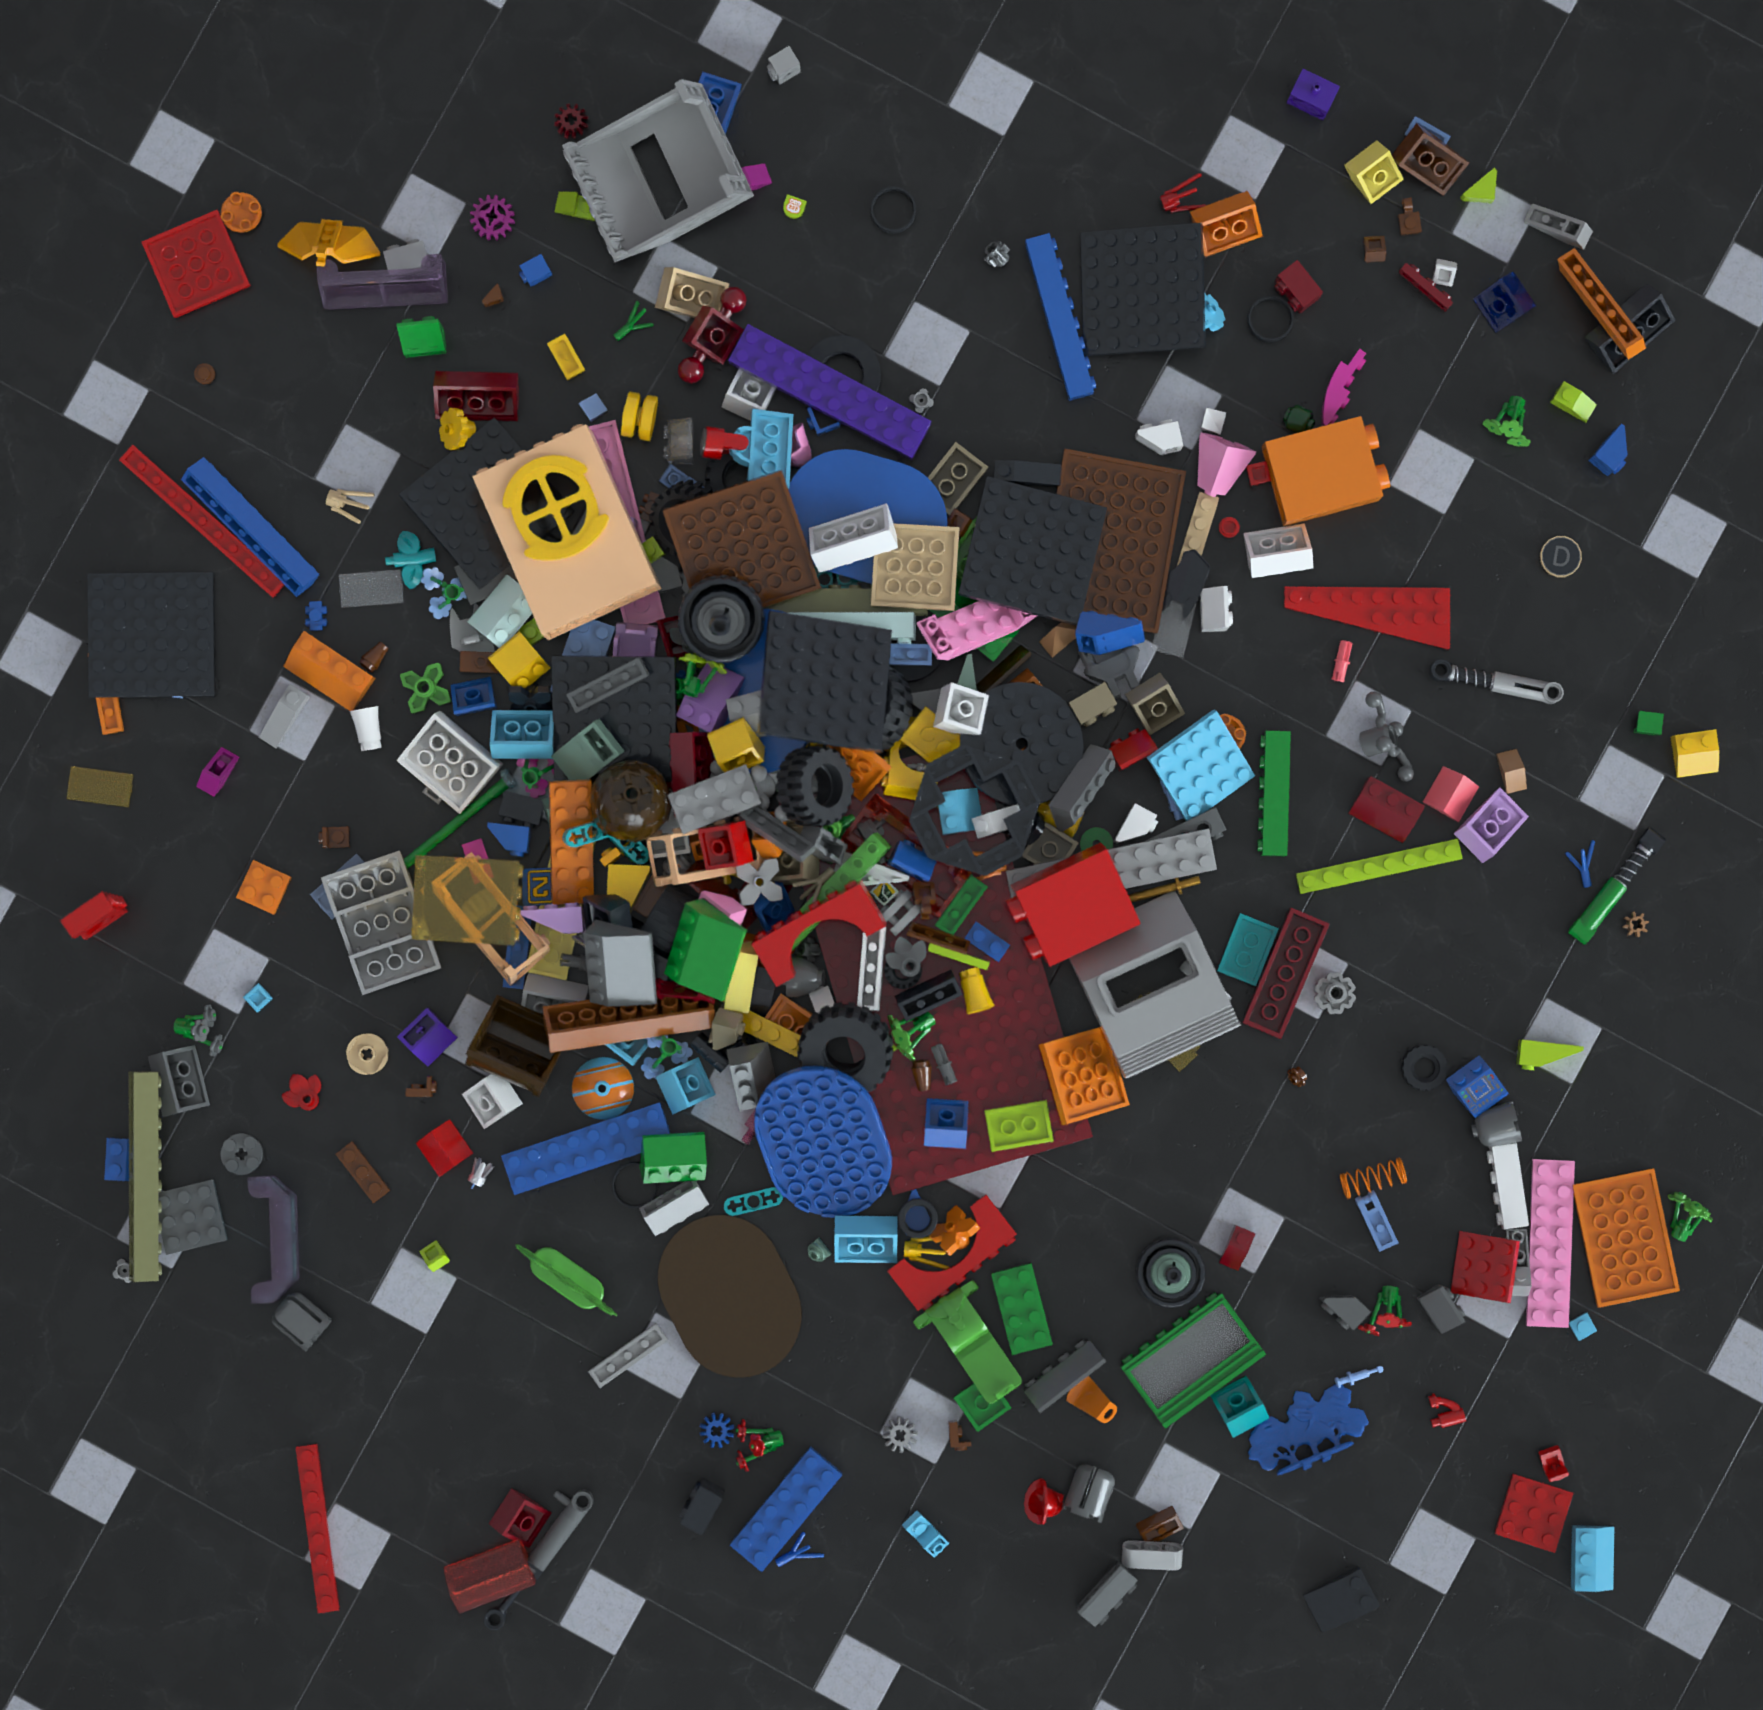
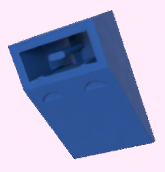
[1075,611,1145,655]

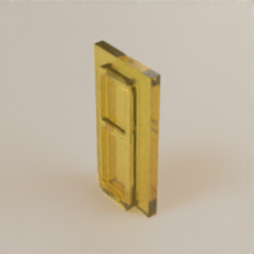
[67,766,133,807]

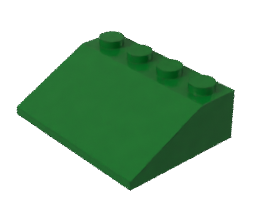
[664,898,747,1001]

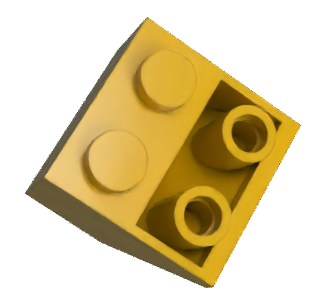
[707,717,765,773]

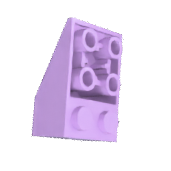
[519,903,585,934]

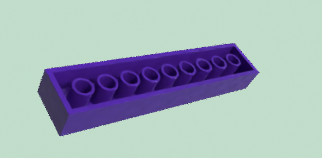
[728,324,931,460]

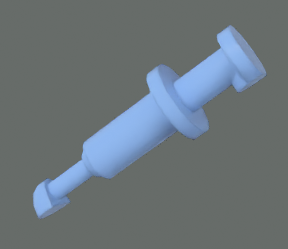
[1335,1366,1383,1388]

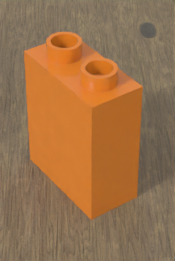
[1261,416,1390,527]

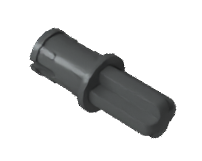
[931,1044,958,1086]

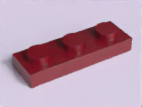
[1399,263,1453,312]

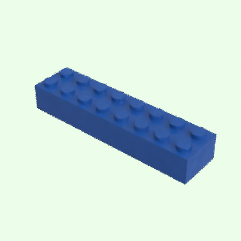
[501,1102,671,1195]

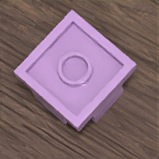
[613,622,658,656]

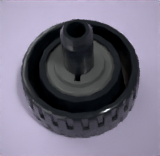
[678,574,765,663]

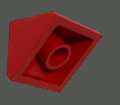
[416,1119,473,1177]

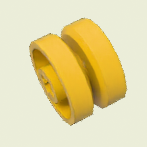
[621,391,658,441]

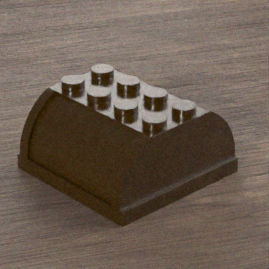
[465,995,562,1097]

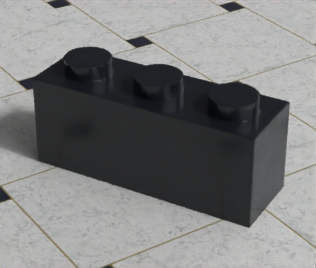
[895,969,963,1022]

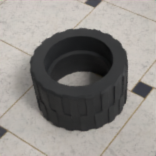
[641,884,698,953]

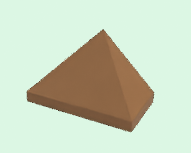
[1039,622,1077,658]

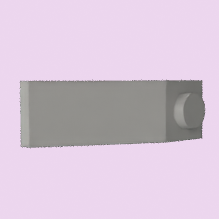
[1524,204,1593,250]
[259,684,310,749]

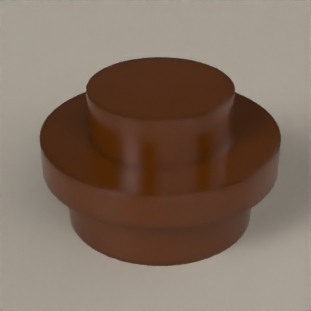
[194,363,215,384]

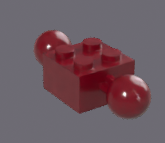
[678,287,746,383]

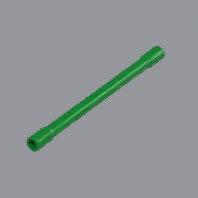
[404,778,510,869]

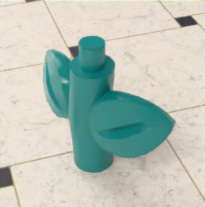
[385,531,436,589]

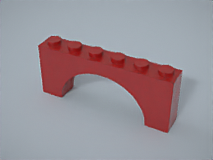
[751,880,887,987]
[887,1194,1017,1311]

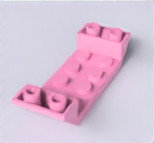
[917,601,1037,660]

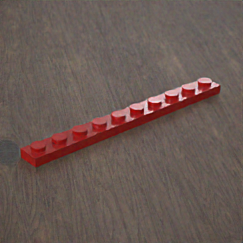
[119,445,285,598]

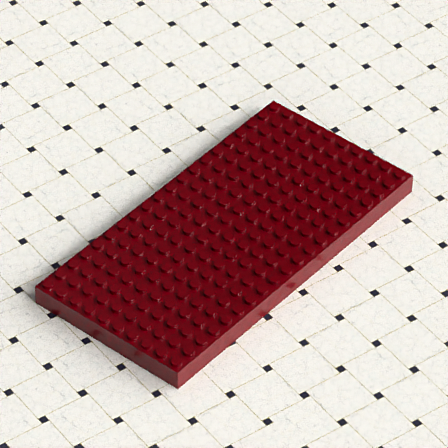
[779,754,1093,1195]

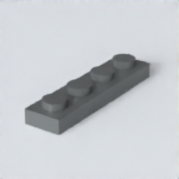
[567,657,650,713]
[739,806,815,862]

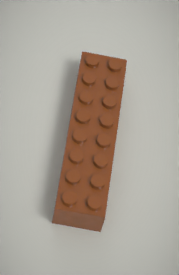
[542,987,715,1053]

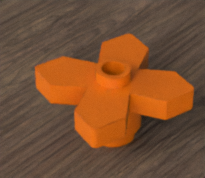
[928,1205,980,1256]

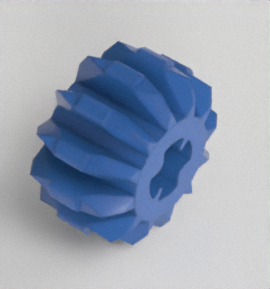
[699,1413,734,1448]

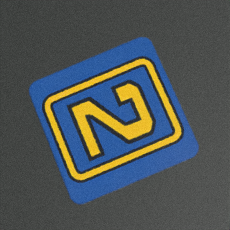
[522,868,552,906]

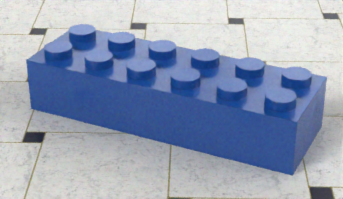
[730,1446,842,1572]

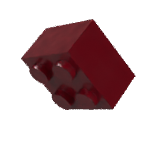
[1274,260,1323,314]

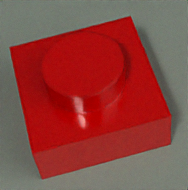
[1246,461,1271,486]

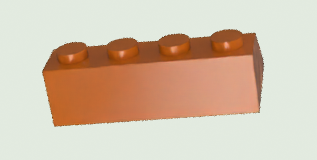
[284,631,375,711]

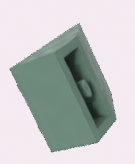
[551,719,625,780]

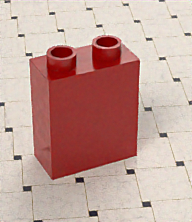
[1006,842,1141,966]

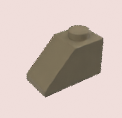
[712,1008,745,1050]

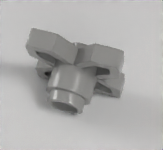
[736,858,783,906]

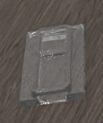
[339,570,404,608]
[1151,600,1197,658]

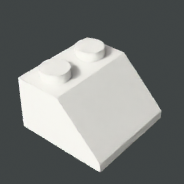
[933,682,989,735]
[1113,803,1158,844]
[462,1074,523,1129]

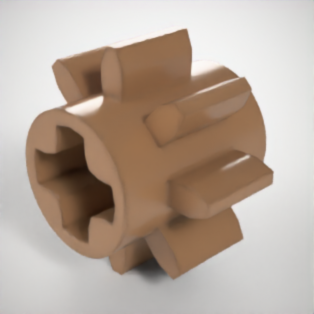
[1622,912,1649,937]

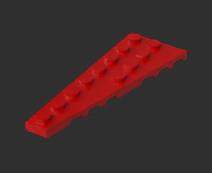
[1284,587,1450,650]

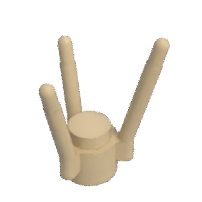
[326,489,374,524]

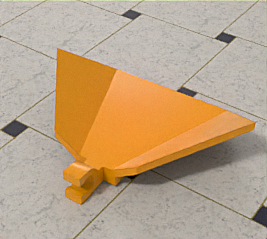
[278,219,380,267]

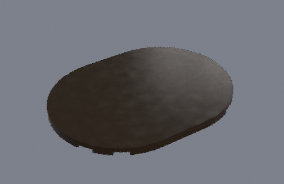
[658,1215,801,1378]

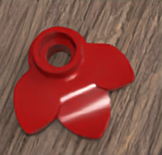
[282,1074,321,1111]

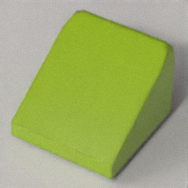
[419,1240,450,1272]

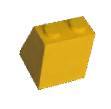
[607,864,652,913]

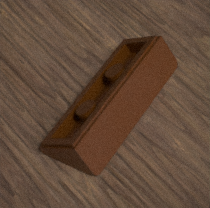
[907,921,970,955]

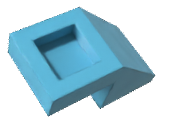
[902,1511,949,1558]

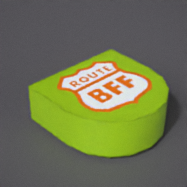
[783,194,807,219]

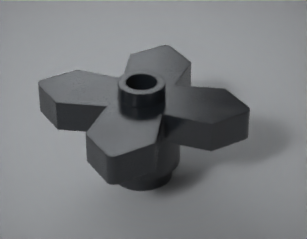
[508,682,552,711]

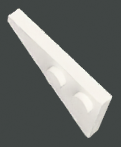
[834,851,910,885]

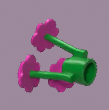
[516,759,554,799]

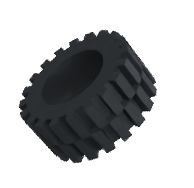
[649,480,713,556]

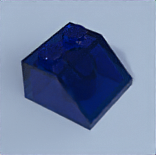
[1474,271,1536,333]

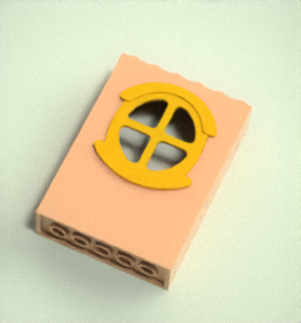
[472,424,662,640]

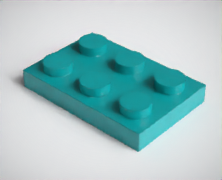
[1217,913,1279,986]

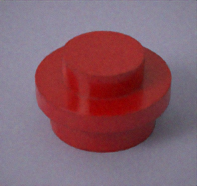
[1219,517,1240,538]

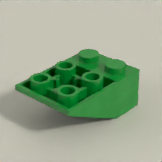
[397,316,447,358]

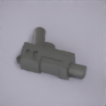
[857,813,889,865]

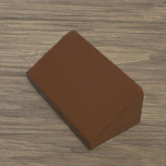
[1136,1506,1184,1542]

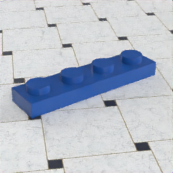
[503,905,532,989]

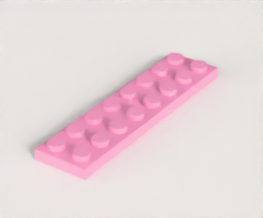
[1526,1159,1575,1328]

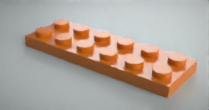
[549,779,594,905]

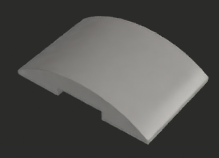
[321,850,441,995]

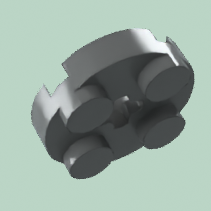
[221,1133,263,1175]

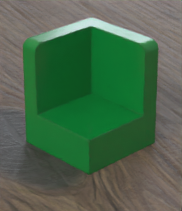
[1634,711,1664,736]

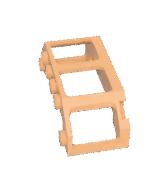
[646,816,771,887]

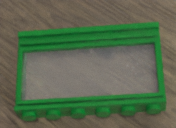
[1120,1292,1266,1428]

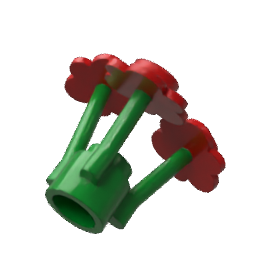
[736,1419,783,1472]

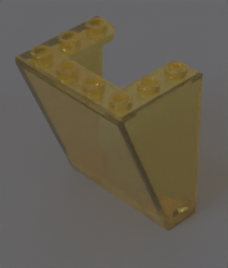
[411,855,523,945]

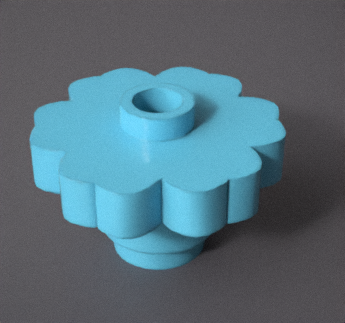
[1205,294,1225,332]

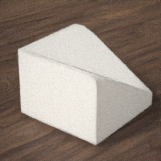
[1200,408,1226,434]

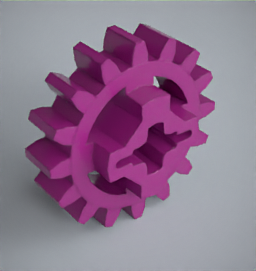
[470,195,515,240]

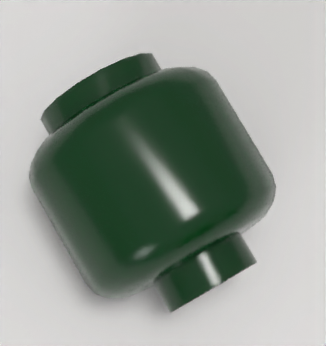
[1283,405,1316,433]

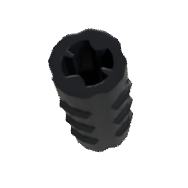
[690,1032,729,1073]

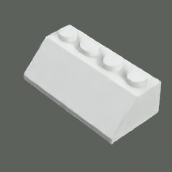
[809,503,898,573]

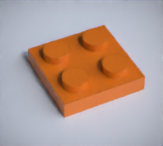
[236,860,292,915]

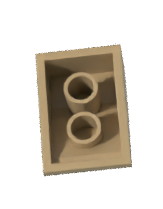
[655,267,729,318]

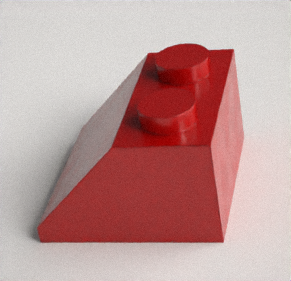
[1108,728,1158,772]
[698,820,753,870]

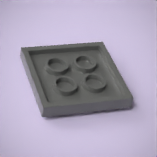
[159,1179,228,1255]

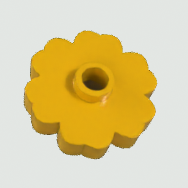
[439,408,476,450]

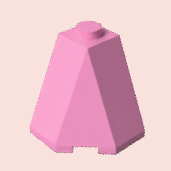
[1198,432,1256,497]

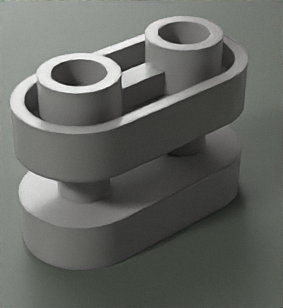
[880,889,920,936]

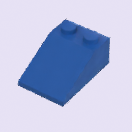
[698,72,742,134]

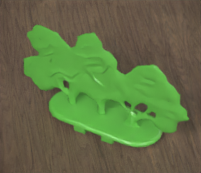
[515,1244,618,1316]

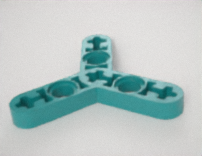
[562,789,649,864]

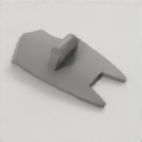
[450,603,495,652]

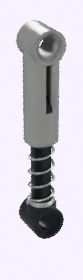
[1429,659,1564,704]

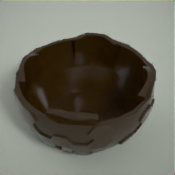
[590,760,672,843]

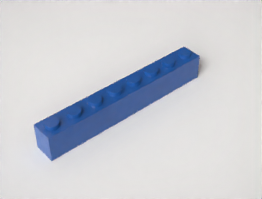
[1025,233,1096,401]
[181,457,319,597]

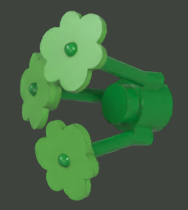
[1482,396,1531,446]
[887,1012,935,1062]

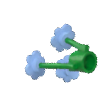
[641,1035,693,1079]

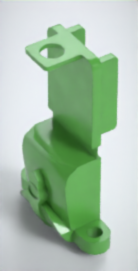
[913,1280,1022,1404]

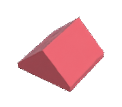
[1423,766,1479,823]

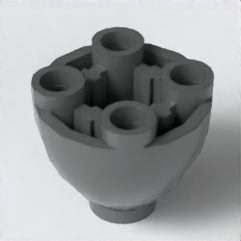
[782,956,826,997]

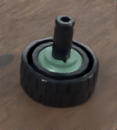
[1136,1238,1205,1308]

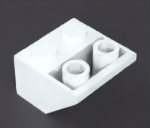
[1135,419,1183,455]
[1200,586,1233,632]

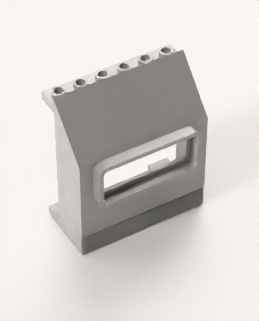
[562,79,754,262]
[1069,891,1241,1078]

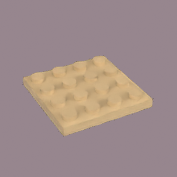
[871,523,959,611]

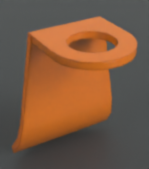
[1066,1376,1117,1423]

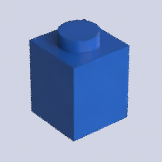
[519,254,552,287]

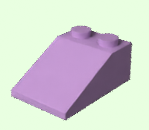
[1454,787,1529,863]

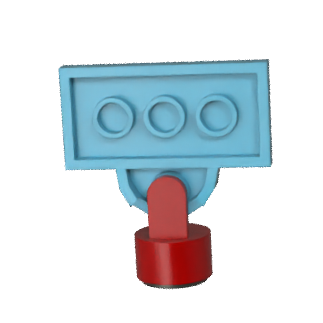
[700,409,793,489]

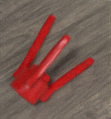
[1160,173,1206,213]

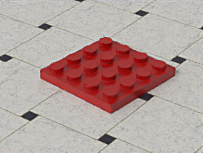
[142,210,251,318]

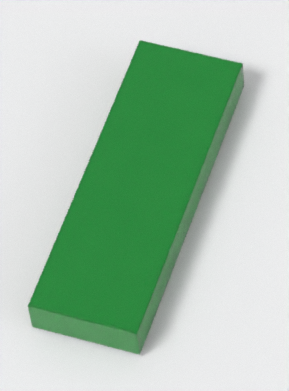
[935,874,988,935]

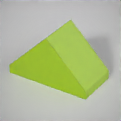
[1460,168,1497,204]

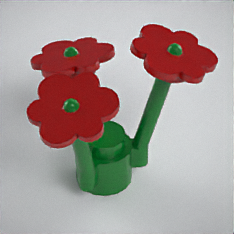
[1358,1286,1412,1336]

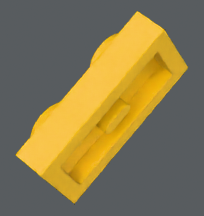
[547,334,585,381]

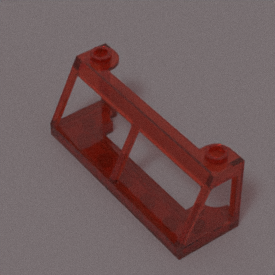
[841,793,972,918]

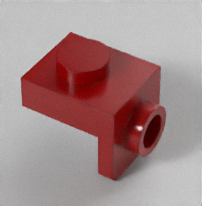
[1538,1445,1569,1482]

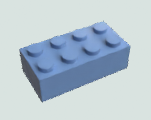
[551,620,616,694]

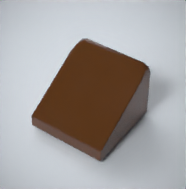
[1363,236,1386,262]
[482,283,504,307]

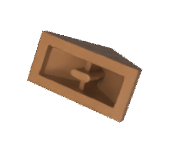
[1496,749,1527,794]

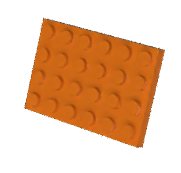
[1572,1168,1680,1308]

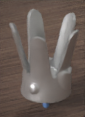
[467,1157,495,1189]

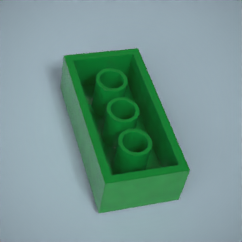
[991,1262,1053,1355]

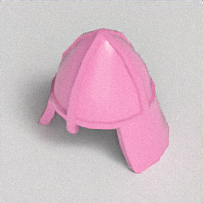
[791,423,812,469]

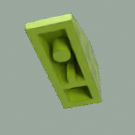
[1516,1040,1584,1070]

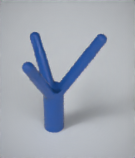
[1565,840,1595,888]
[775,1532,824,1567]

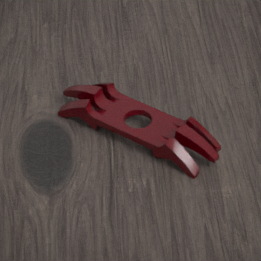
[655,978,715,1005]

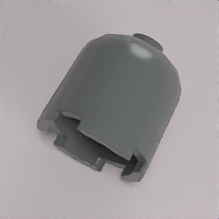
[1471,1101,1522,1147]

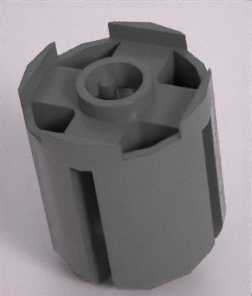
[271,1292,333,1352]
[1062,1464,1115,1523]

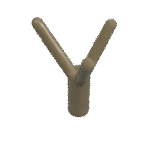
[792,867,835,903]

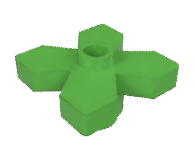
[400,663,451,714]

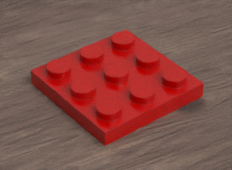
[1451,1231,1520,1303]
[1494,1474,1573,1553]

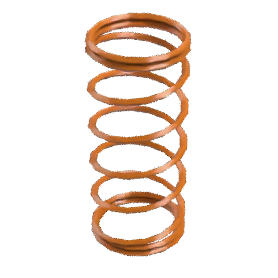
[1340,1158,1407,1199]

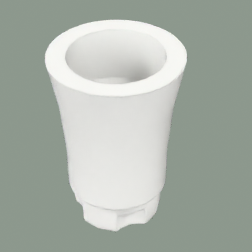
[350,706,382,751]

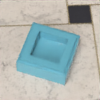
[243,983,273,1012]

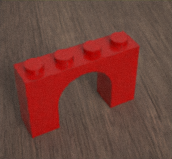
[60,892,128,940]

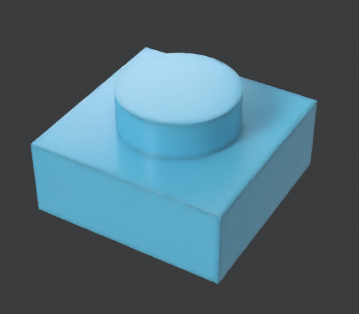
[1569,1312,1597,1341]

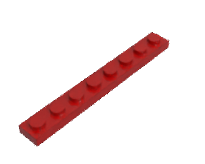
[296,1444,340,1613]

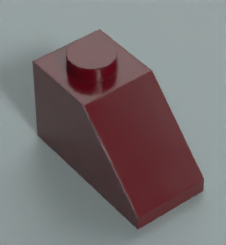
[1219,1224,1256,1271]

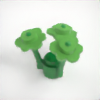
[1668,1192,1713,1241]

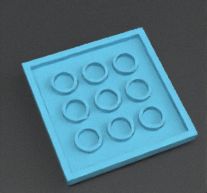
[1147,709,1255,821]

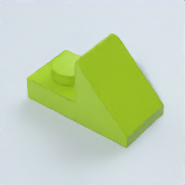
[555,192,595,221]

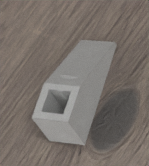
[1506,1229,1532,1296]

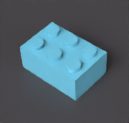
[490,710,554,759]

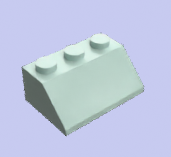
[467,574,532,648]

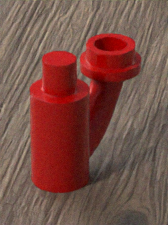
[1428,1393,1466,1428]

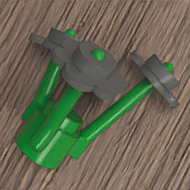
[174,1004,223,1056]

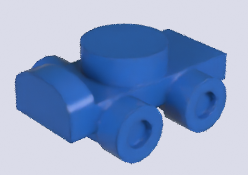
[305,601,327,631]

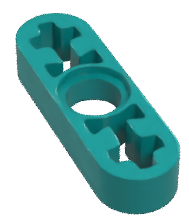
[724,1187,783,1216]

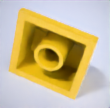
[488,631,550,688]
[1671,729,1719,778]

